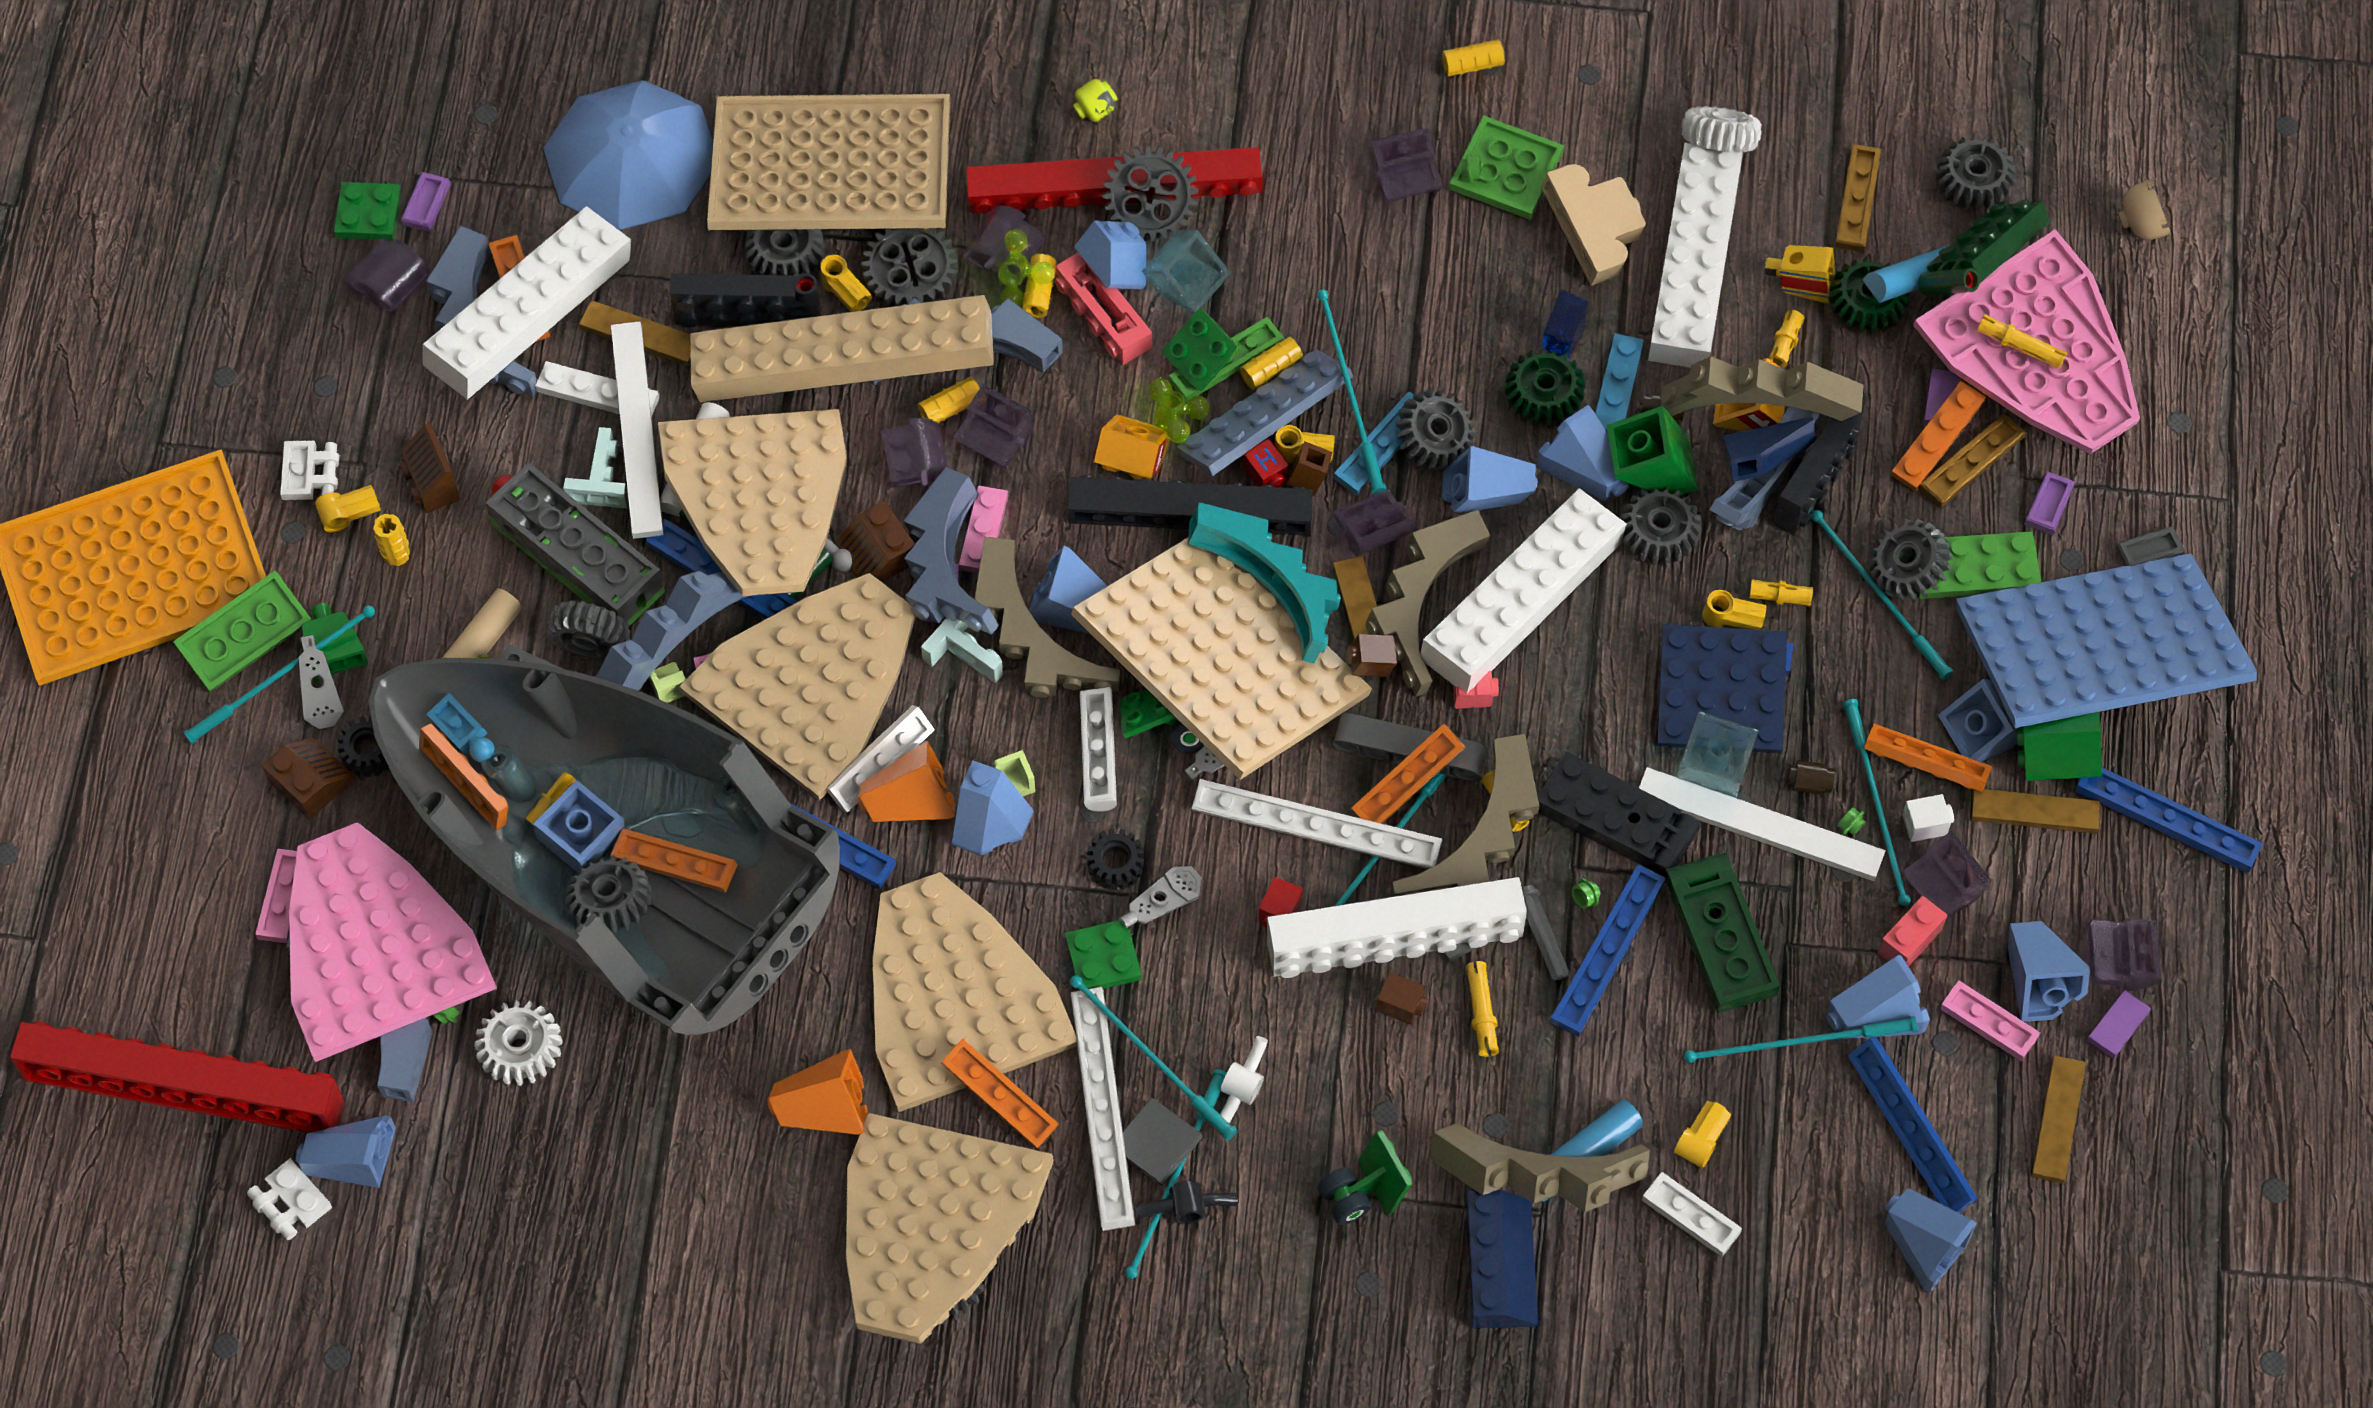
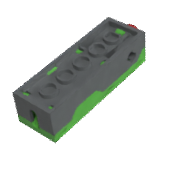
[485,462,665,626]

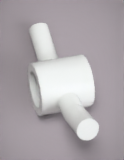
[1220,1036,1268,1123]

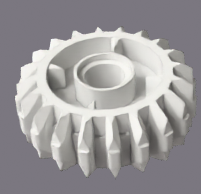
[1681,106,1761,153]
[474,1000,563,1086]

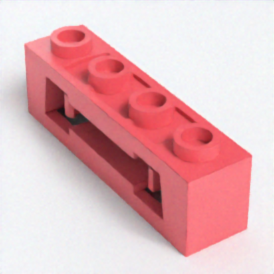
[1054,252,1153,365]

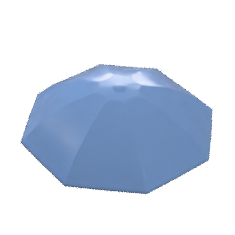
[544,80,713,230]

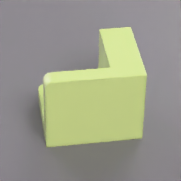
[648,662,686,703]
[994,750,1035,796]

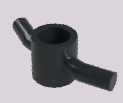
[1136,1181,1238,1224]

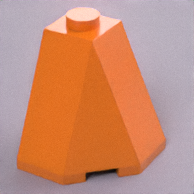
[857,741,956,822]
[767,1049,868,1135]

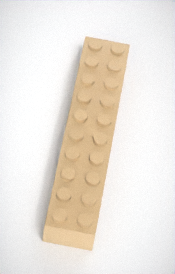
[691,295,994,402]

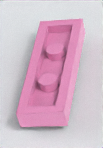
[959,486,1008,574]
[255,849,297,944]
[1940,980,2040,1062]

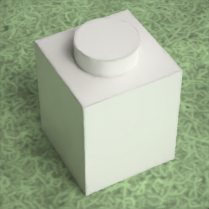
[1902,794,1954,842]

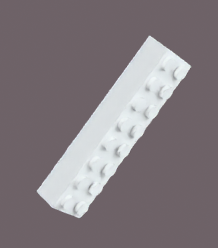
[1648,143,1743,368]
[423,206,631,399]
[1420,488,1626,693]
[1267,877,1527,978]

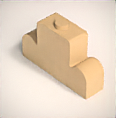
[1541,164,1646,285]

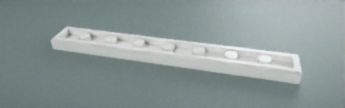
[611,321,664,539]
[1639,767,1885,881]
[1191,779,1442,869]
[1071,987,1135,1231]

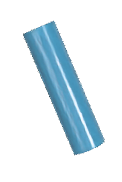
[1863,245,1950,303]
[1542,1099,1643,1203]

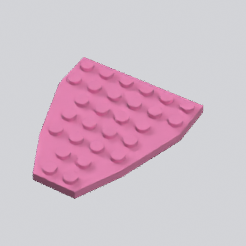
[1913,229,2140,454]
[289,822,497,1062]

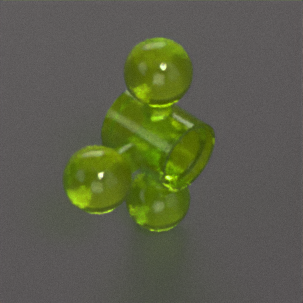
[998,229,1055,307]
[1148,378,1210,443]

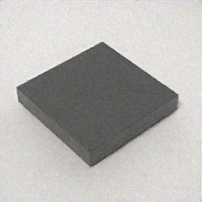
[1123,1098,1203,1186]

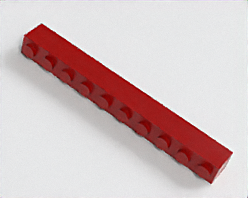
[966,147,1262,214]

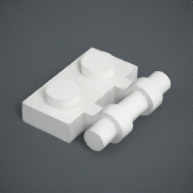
[280,441,339,500]
[247,1158,332,1240]

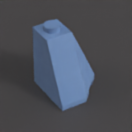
[1536,405,1629,501]
[1442,446,1538,513]
[1028,546,1107,634]
[952,761,1034,856]
[2008,921,2090,1022]
[1826,955,1930,1039]
[296,1115,396,1188]
[1884,1188,1977,1294]

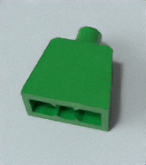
[302,603,369,681]

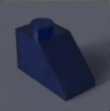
[1542,289,1589,359]

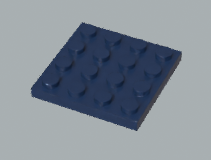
[1657,624,1787,754]

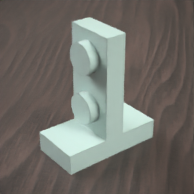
[563,427,629,508]
[921,618,1003,684]

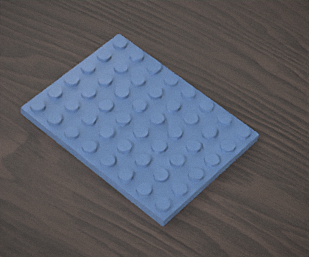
[1956,553,2257,728]

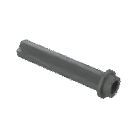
[1522,885,1569,981]

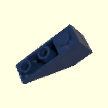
[1723,417,1815,482]

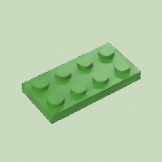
[1912,531,2042,599]
[173,570,312,693]

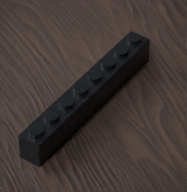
[1068,475,1313,536]

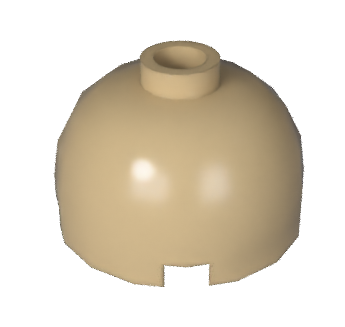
[2118,178,2171,240]

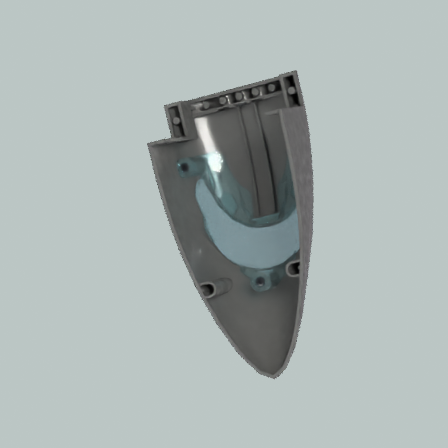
[368,658,840,1035]

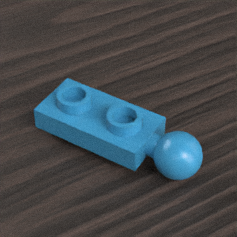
[426,693,495,762]

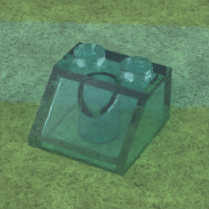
[1142,230,1231,314]
[1678,711,1759,798]

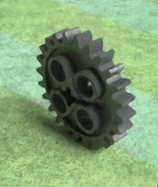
[1103,144,1199,241]
[861,228,958,307]

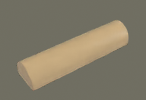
[442,588,522,658]

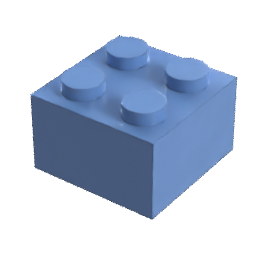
[533,780,625,872]

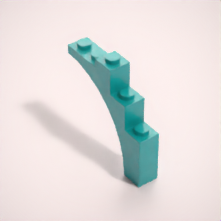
[1188,502,1341,663]

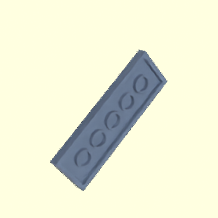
[1177,349,1353,476]

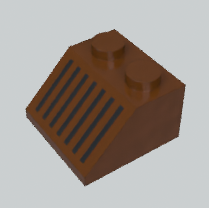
[399,422,460,513]
[834,500,915,582]
[261,738,356,820]

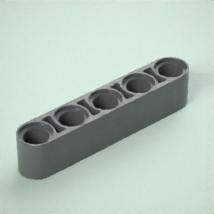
[1333,713,1488,781]

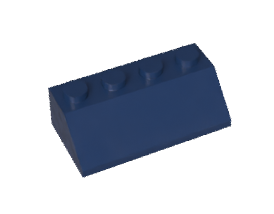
[1466,1190,1538,1329]

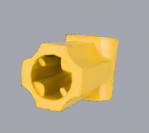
[821,255,872,312]
[1274,425,1335,463]
[315,485,381,533]
[1702,590,1766,630]
[1674,1101,1731,1169]

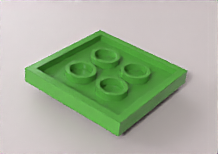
[1449,115,1565,220]

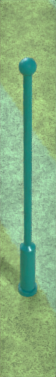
[1317,289,1386,494]
[1811,510,1954,681]
[184,605,375,744]
[1842,699,1911,907]
[1335,771,1446,906]
[1070,975,1238,1141]
[1684,1016,1918,1063]
[1125,1069,1227,1279]

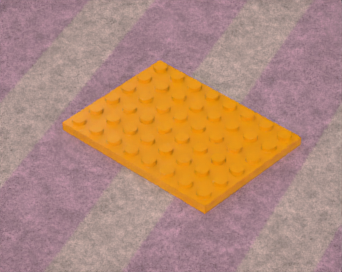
[0,449,266,686]

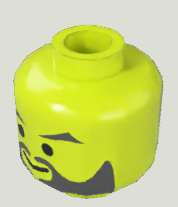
[1073,79,1118,122]

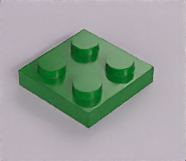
[334,182,402,241]
[1065,920,1142,991]

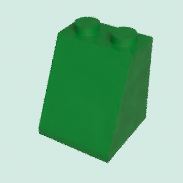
[1607,406,1698,495]
[2016,712,2102,781]

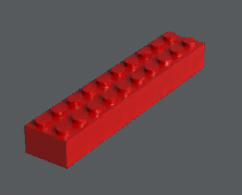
[10,1021,345,1133]

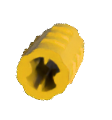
[1442,39,1505,77]
[1022,254,1056,318]
[1240,337,1303,390]
[917,376,983,427]
[373,514,410,566]

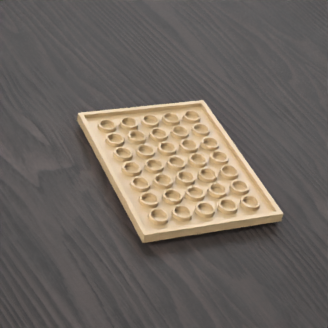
[707,94,950,230]
[1071,537,1372,780]

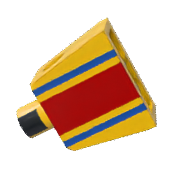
[1765,245,1835,304]

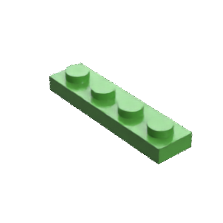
[1169,317,1284,402]

